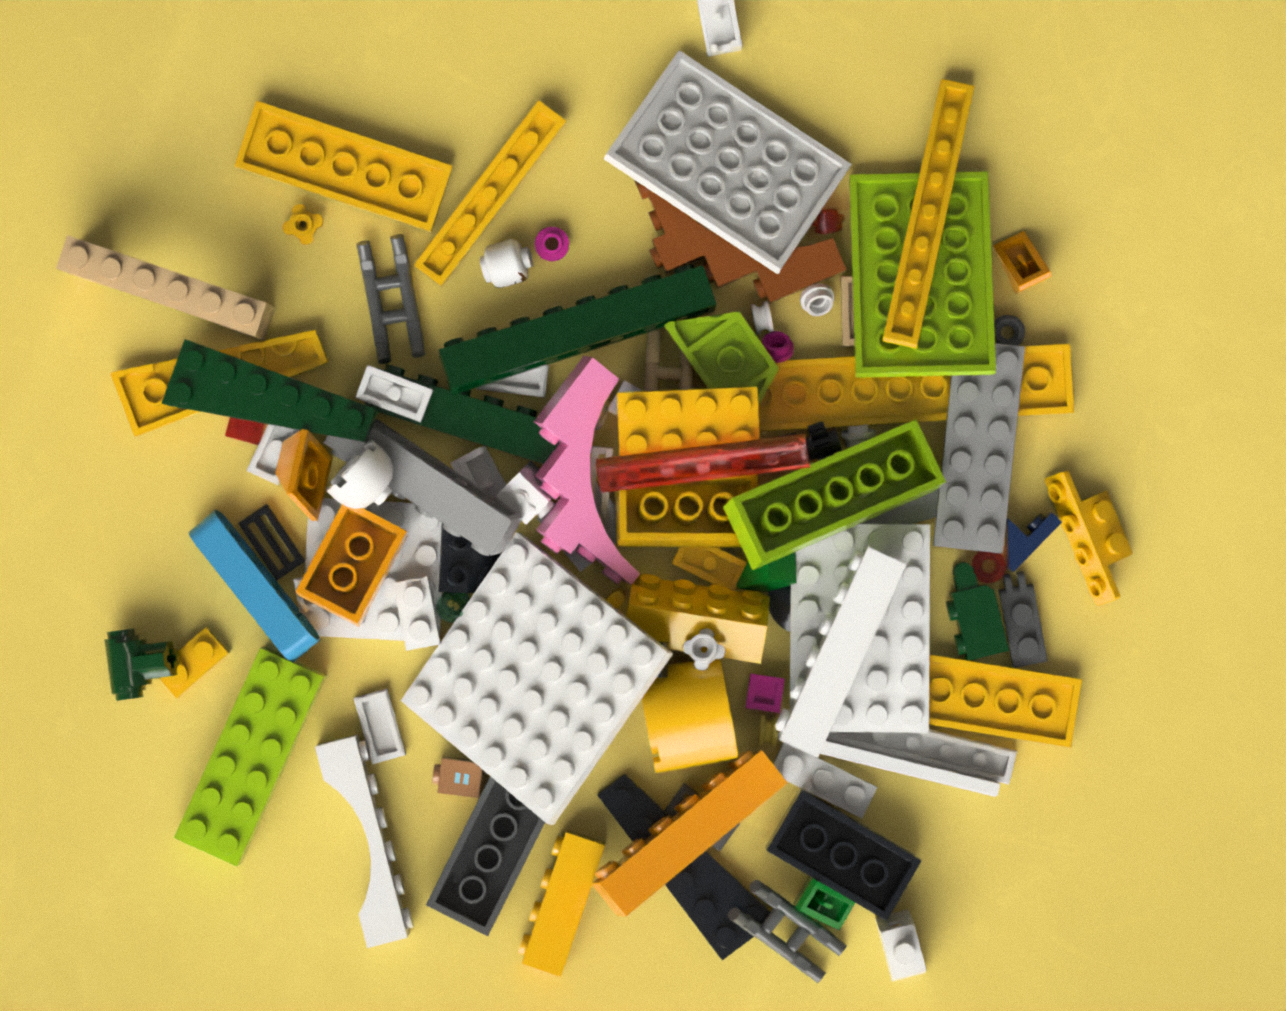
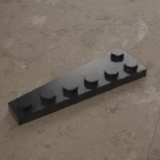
[597,774,770,960]

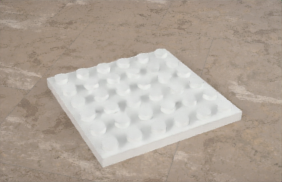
[401,532,673,825]

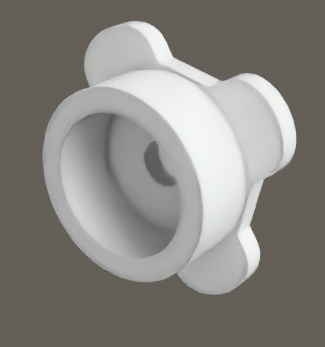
[683,629,725,670]

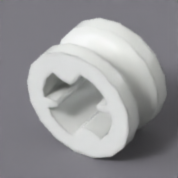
[751,301,774,335]

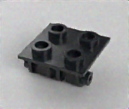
[438,523,501,593]

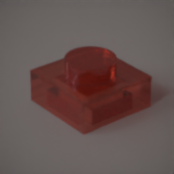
[225,417,265,445]

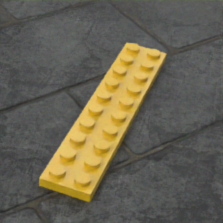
[758,344,1074,432]

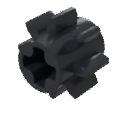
[801,421,842,462]

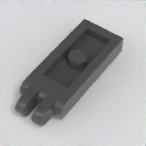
[998,571,1048,668]

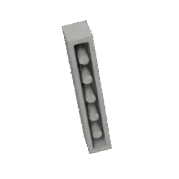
[324,419,523,556]

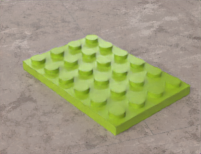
[849,171,996,378]

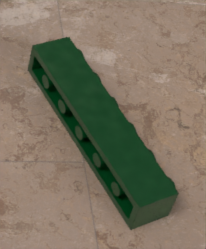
[364,364,559,464]

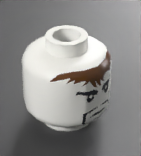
[480,239,533,288]

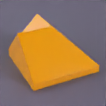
[275,429,333,521]

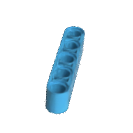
[189,509,320,662]

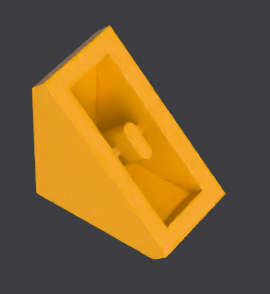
[993,231,1052,294]

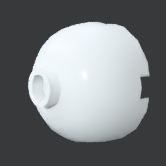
[325,439,394,509]

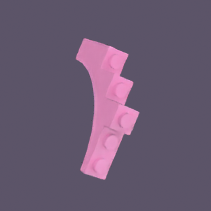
[534,356,640,585]

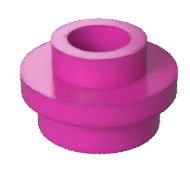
[535,227,569,262]
[761,331,794,363]

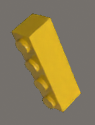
[518,829,606,977]

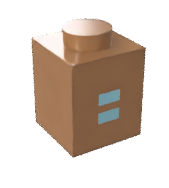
[432,756,483,798]

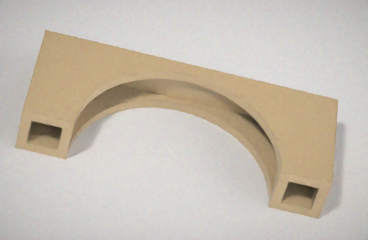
[56,235,275,340]

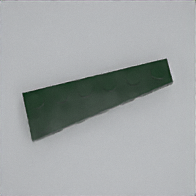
[162,339,379,443]

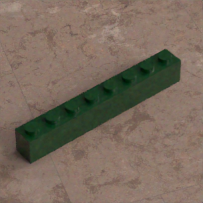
[439,264,716,395]

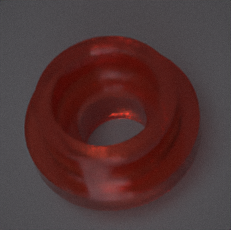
[812,208,845,234]
[971,551,1006,583]

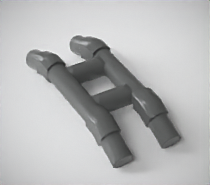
[356,234,425,364]
[728,880,847,984]

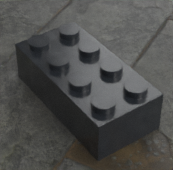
[765,788,922,921]

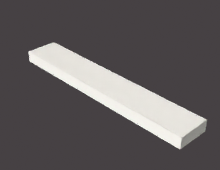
[826,729,1017,785]
[820,740,1000,797]

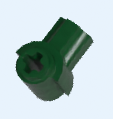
[104,628,180,701]

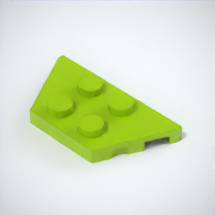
[664,312,779,407]

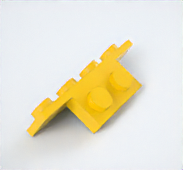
[1044,470,1133,606]

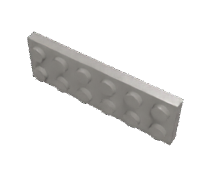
[933,343,1025,554]

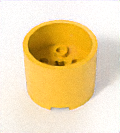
[642,659,738,773]

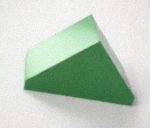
[736,552,797,592]
[793,876,855,930]

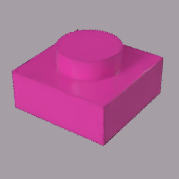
[745,673,785,713]

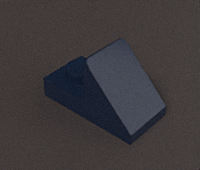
[1005,512,1062,572]

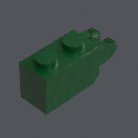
[945,562,1009,661]

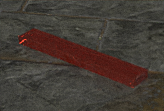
[596,434,810,493]

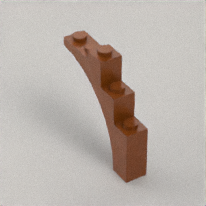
[635,180,847,304]

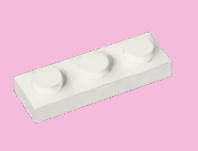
[773,742,877,818]

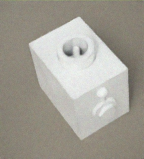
[496,461,555,524]

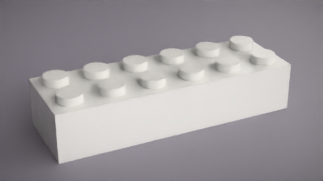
[775,546,907,758]

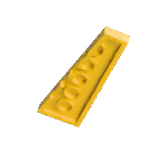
[110,330,329,437]

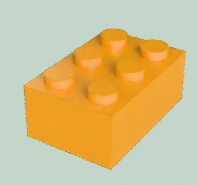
[295,504,408,627]

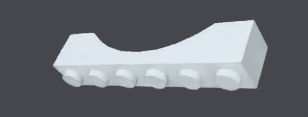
[315,734,414,948]

